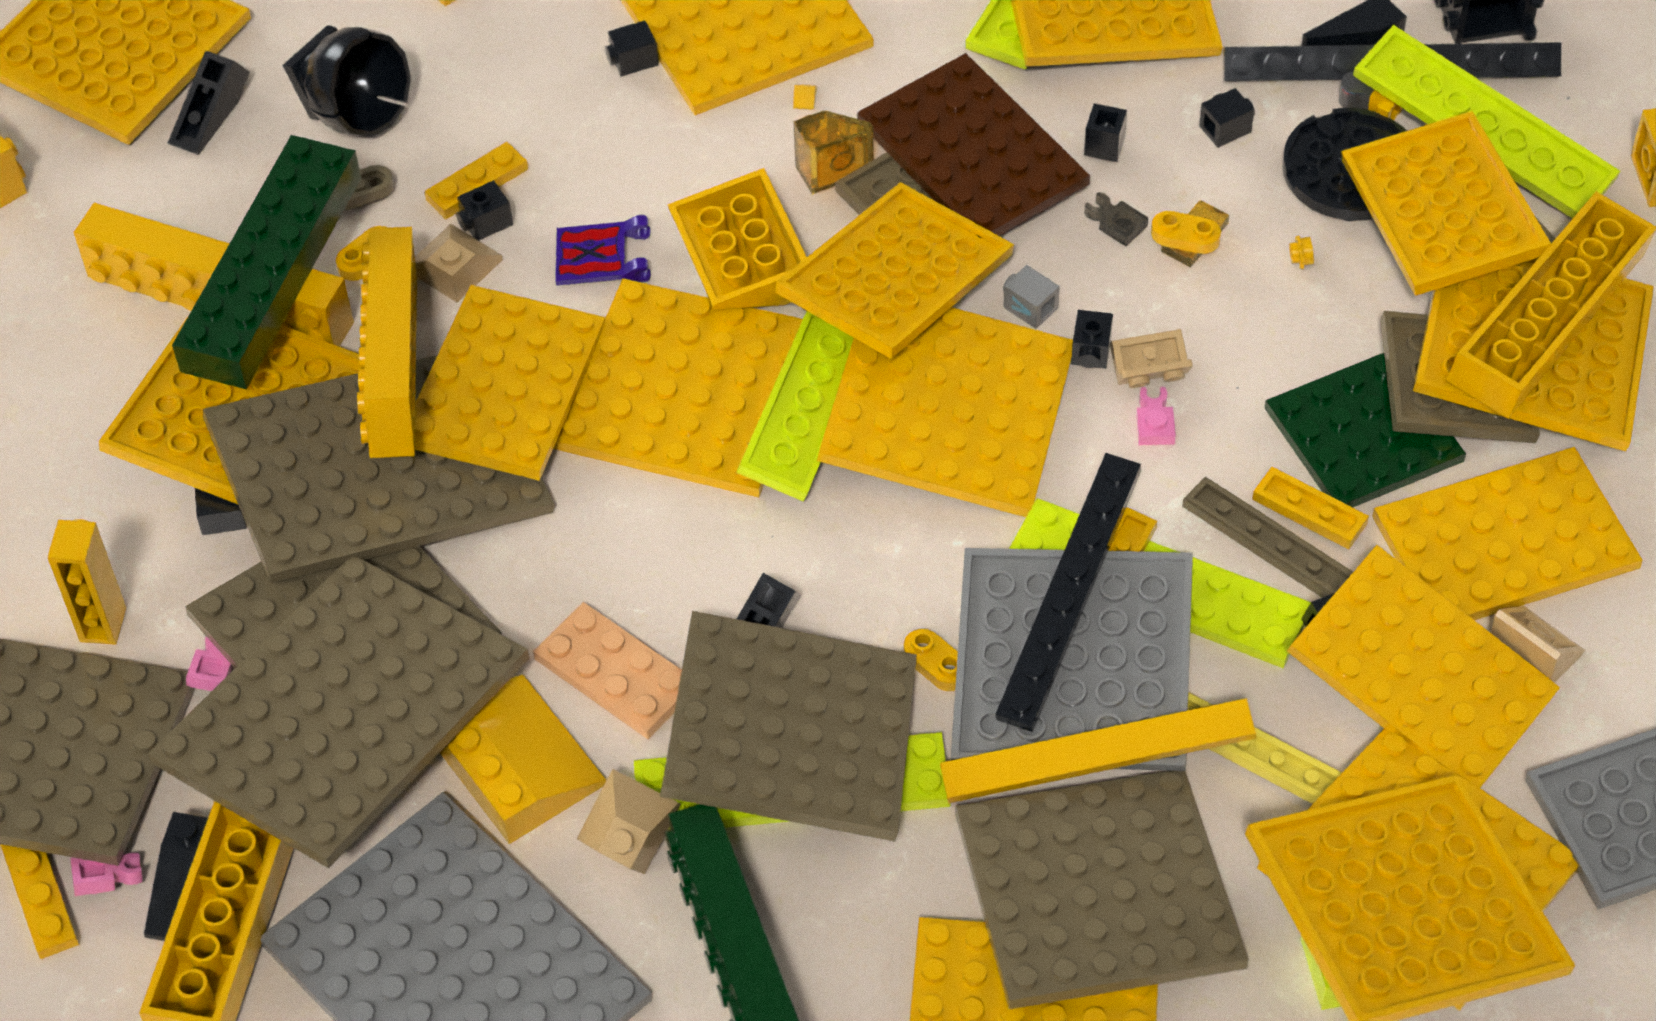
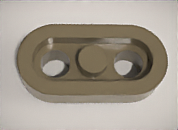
[344,165,394,211]

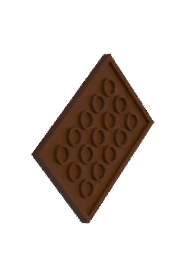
[857,53,1090,238]

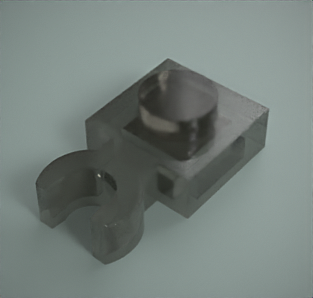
[1084,192,1149,246]

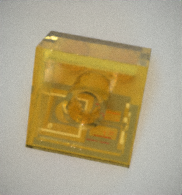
[793,110,874,195]

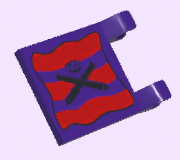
[555,215,650,286]

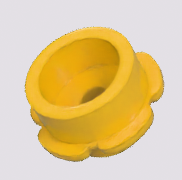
[1289,235,1314,269]

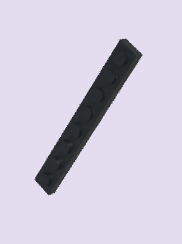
[995,453,1141,732]

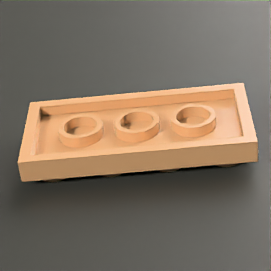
[533,602,681,739]

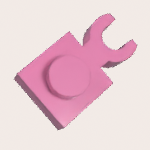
[1136,387,1176,445]
[186,636,233,691]
[70,853,143,896]

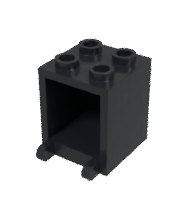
[1434,0,1544,44]

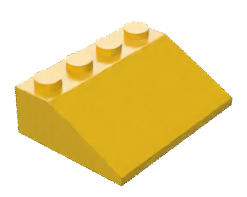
[667,168,806,310]
[440,675,606,844]

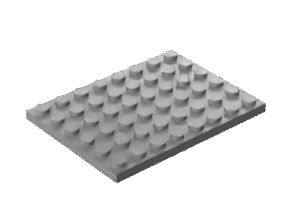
[260,792,652,1021]

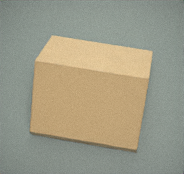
[1491,606,1585,683]

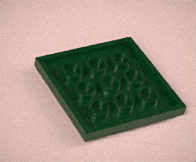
[1265,353,1466,507]

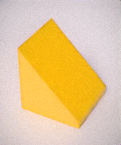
[793,84,817,110]

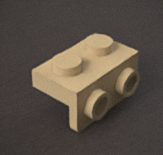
[1110,329,1193,388]

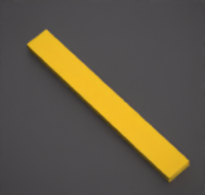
[940,698,1256,804]

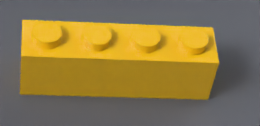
[47,519,126,645]

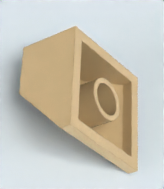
[415,224,503,303]
[577,769,680,874]

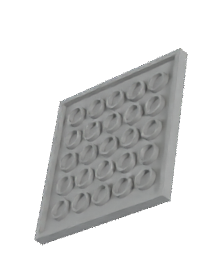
[951,548,1193,771]

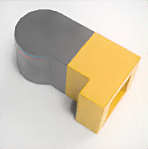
[1339,71,1402,120]

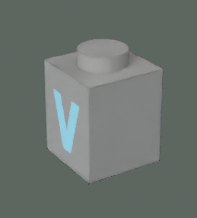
[1003,265,1060,329]

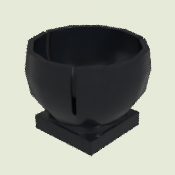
[282,25,411,137]

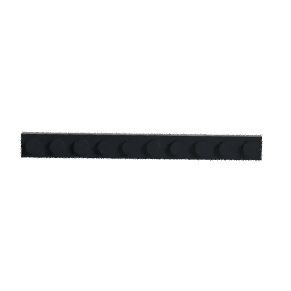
[1223,42,1562,81]

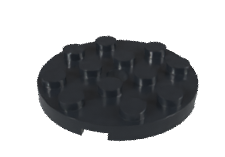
[1282,108,1407,222]

